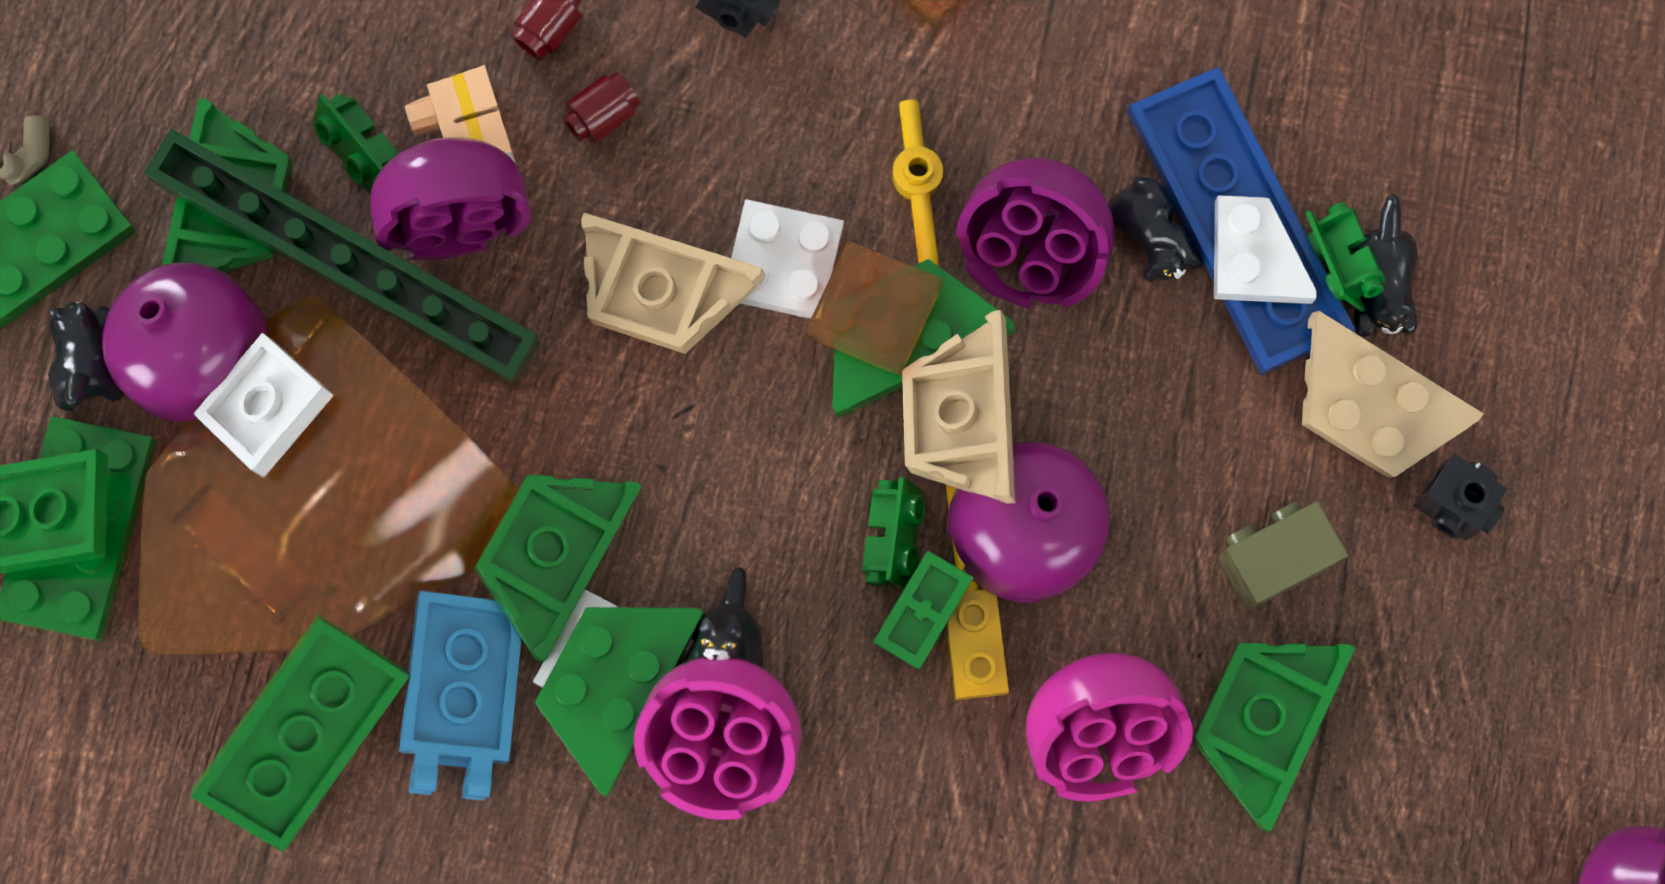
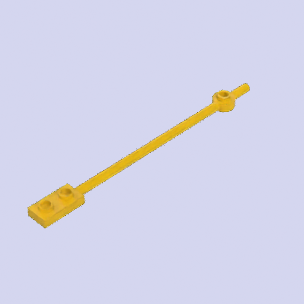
[892,99,1009,700]

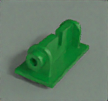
[312,93,399,196]
[1306,202,1385,312]
[861,477,925,590]

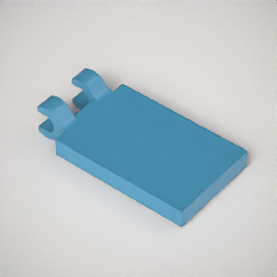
[399,591,522,801]

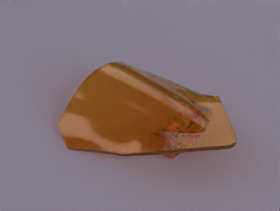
[138,295,519,656]

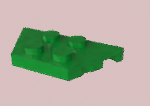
[162,98,293,273]
[833,259,1017,418]
[474,475,642,662]
[535,607,704,798]
[1192,643,1356,832]

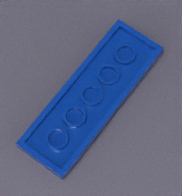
[1127,67,1356,375]

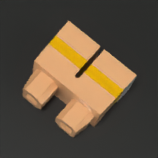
[405,65,516,164]

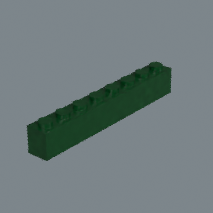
[144,129,541,388]

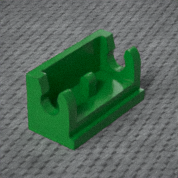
[873,550,974,670]

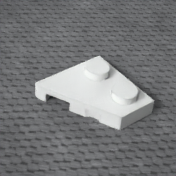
[1214,195,1316,304]

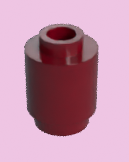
[510,0,582,61]
[563,72,640,144]

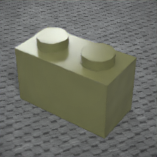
[1217,501,1349,612]

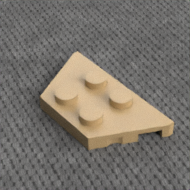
[581,213,766,354]
[902,310,1015,503]
[1302,311,1484,478]

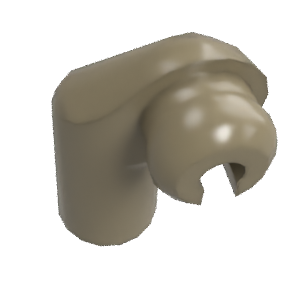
[0,116,50,185]

